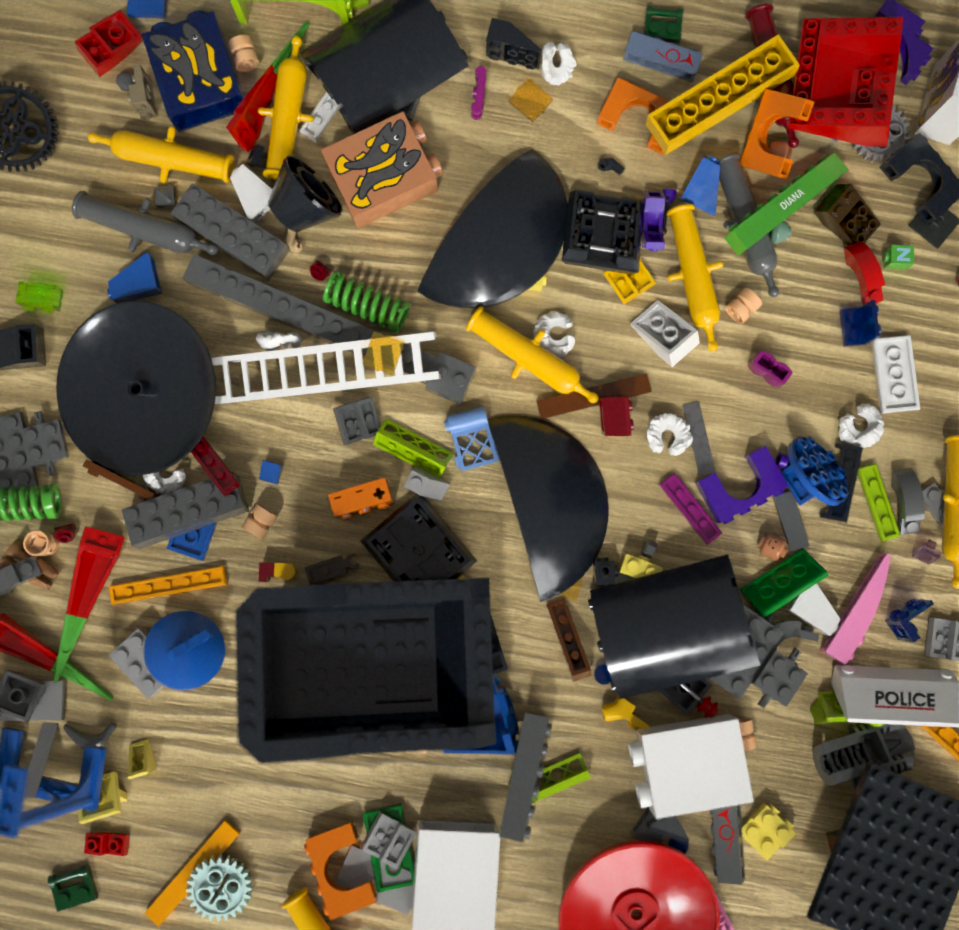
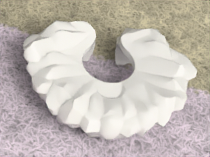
[540,42,577,85]
[533,311,575,358]
[256,331,303,351]
[839,403,884,448]
[647,413,693,456]
[142,469,186,496]

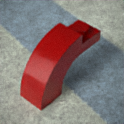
[844,241,885,307]

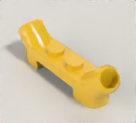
[602,696,651,730]

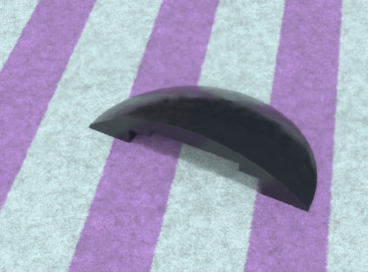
[417,149,568,308]
[487,415,609,602]

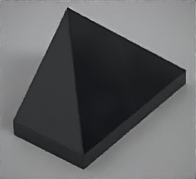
[646,816,689,843]

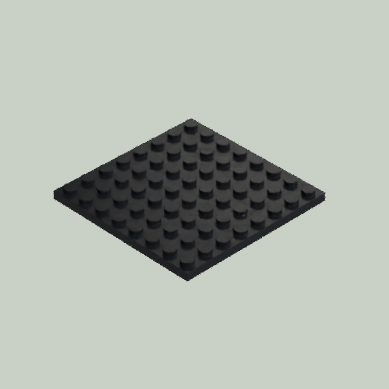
[806,761,959,930]

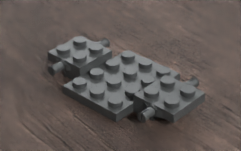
[0,411,69,492]
[710,605,808,709]

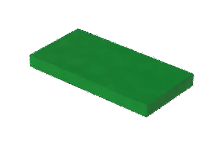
[739,548,828,618]
[363,803,414,893]

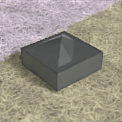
[155,185,176,207]

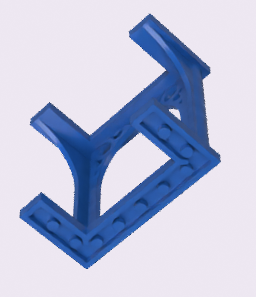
[0,727,107,839]

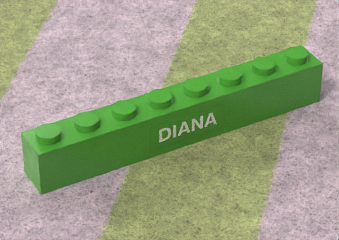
[724,152,849,256]

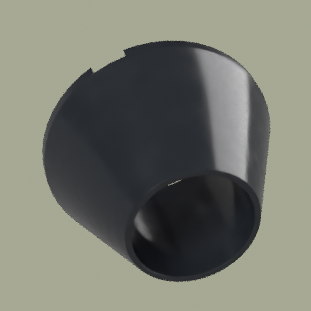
[268,155,343,232]

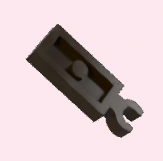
[304,554,360,585]

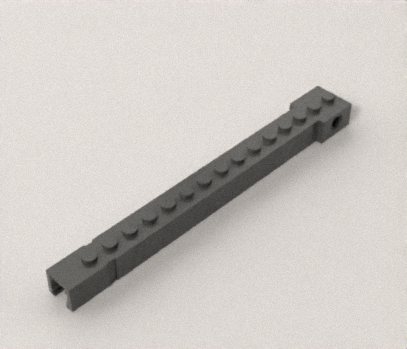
[183,254,476,405]

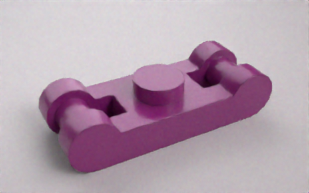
[471,66,486,120]

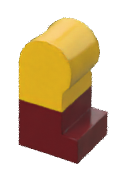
[258,562,297,582]

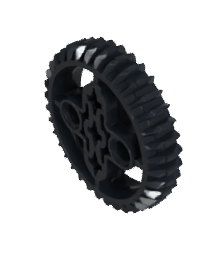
[0,81,59,173]

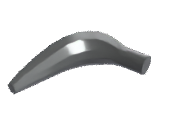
[63,722,117,749]

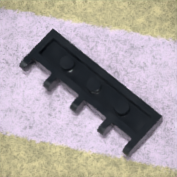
[820,443,863,523]

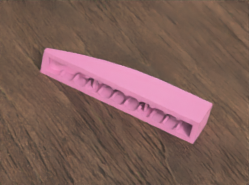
[820,553,891,665]

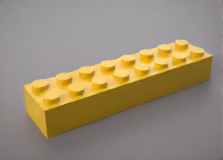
[646,34,800,155]

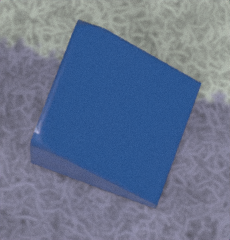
[259,460,283,485]

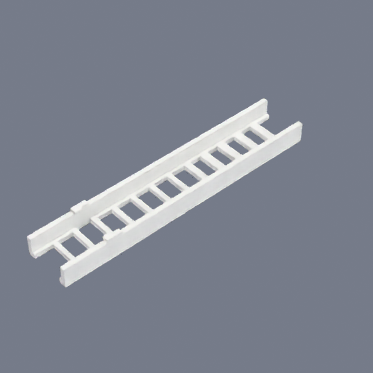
[211,332,441,404]

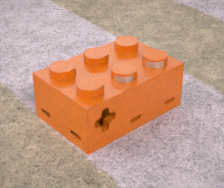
[328,478,394,521]

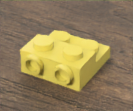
[742,802,796,860]

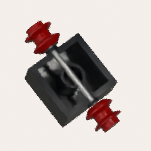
[658,679,719,718]

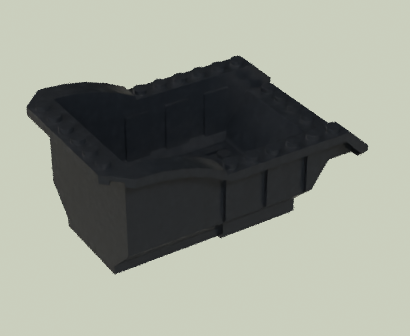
[235,578,496,764]

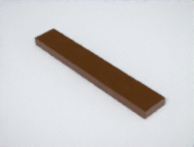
[536,373,652,420]

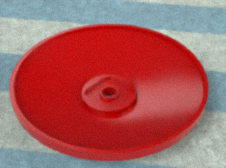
[558,841,720,930]

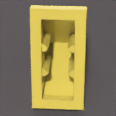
[128,739,157,779]

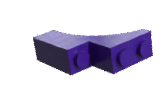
[874,0,934,85]

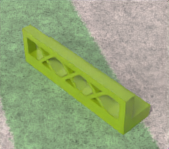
[373,418,454,478]
[508,752,591,803]

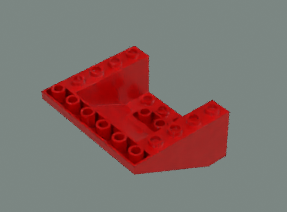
[789,17,904,147]

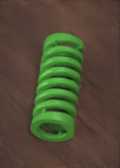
[323,270,411,334]
[0,484,62,522]

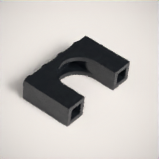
[879,133,959,224]

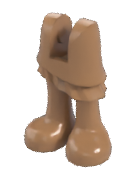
[0,539,59,590]

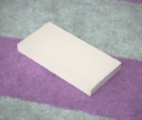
[871,335,920,414]

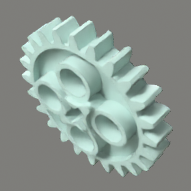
[186,854,253,922]

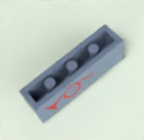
[623,31,703,82]

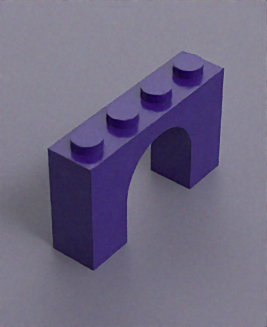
[695,446,788,525]

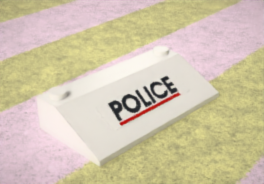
[831,665,959,727]

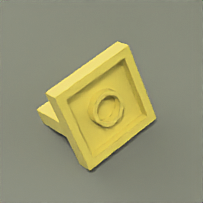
[76,771,128,824]

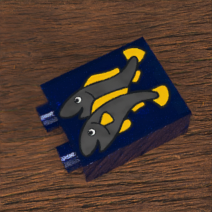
[141,10,244,133]

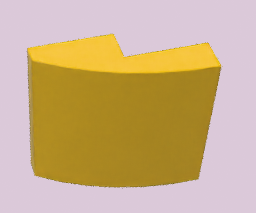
[603,260,656,304]

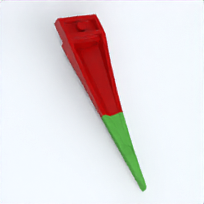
[226,21,310,153]
[53,526,125,683]
[0,613,114,700]

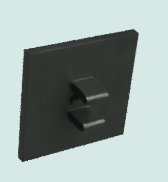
[908,210,959,249]

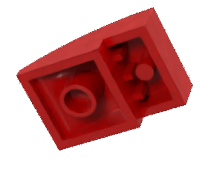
[74,10,143,77]

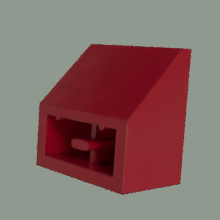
[599,394,634,436]

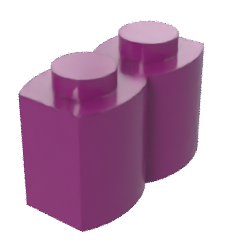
[748,351,793,388]

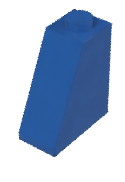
[681,154,721,216]
[107,253,162,303]

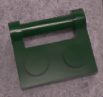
[644,5,684,43]
[47,864,98,912]

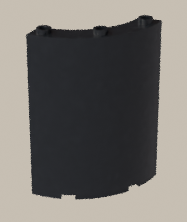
[300,0,469,134]
[588,554,761,699]

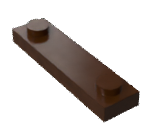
[83,459,160,501]

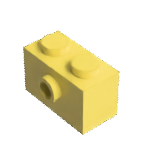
[618,554,663,579]

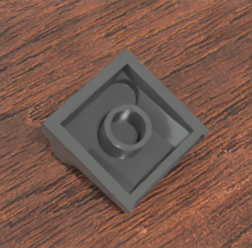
[0,670,46,722]

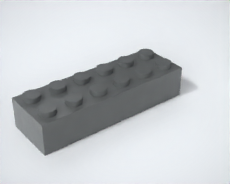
[170,183,290,281]
[121,471,249,549]
[499,713,552,843]

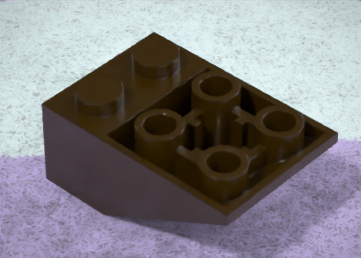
[813,184,881,246]

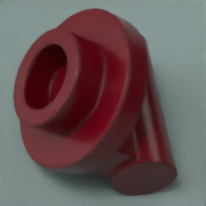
[310,260,333,281]
[54,523,76,543]

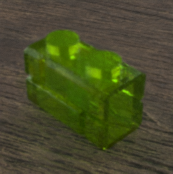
[15,281,63,314]

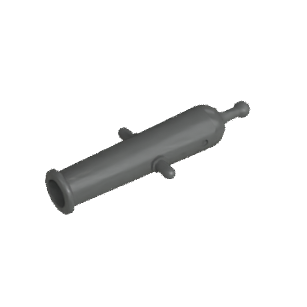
[718,153,780,297]
[72,191,218,255]

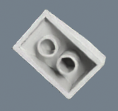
[630,300,700,367]

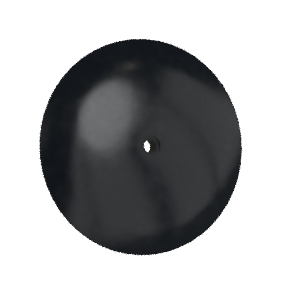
[56,301,216,475]

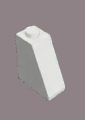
[230,164,272,224]
[785,584,841,636]

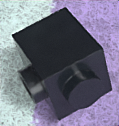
[593,558,618,586]

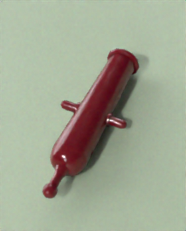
[745,3,799,148]

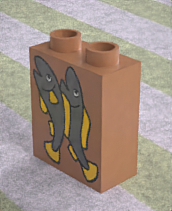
[321,112,443,229]

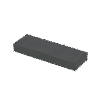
[772,491,809,552]

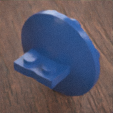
[781,436,849,506]
[143,611,225,690]

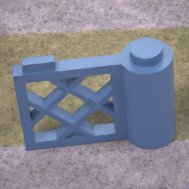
[444,406,499,471]

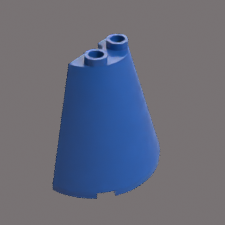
[443,674,519,754]

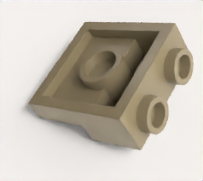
[127,65,157,120]

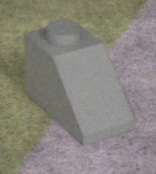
[404,466,450,500]

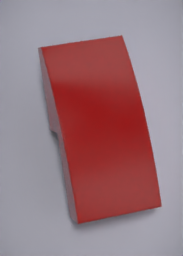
[84,832,130,856]

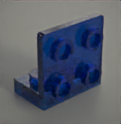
[839,300,881,347]
[885,598,934,642]

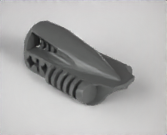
[813,722,915,786]

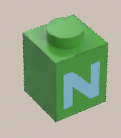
[882,245,914,270]

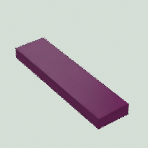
[659,473,722,545]

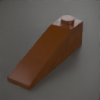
[547,598,591,682]

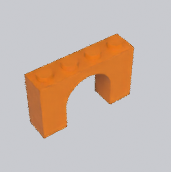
[597,78,669,155]
[740,89,814,179]
[304,821,378,920]

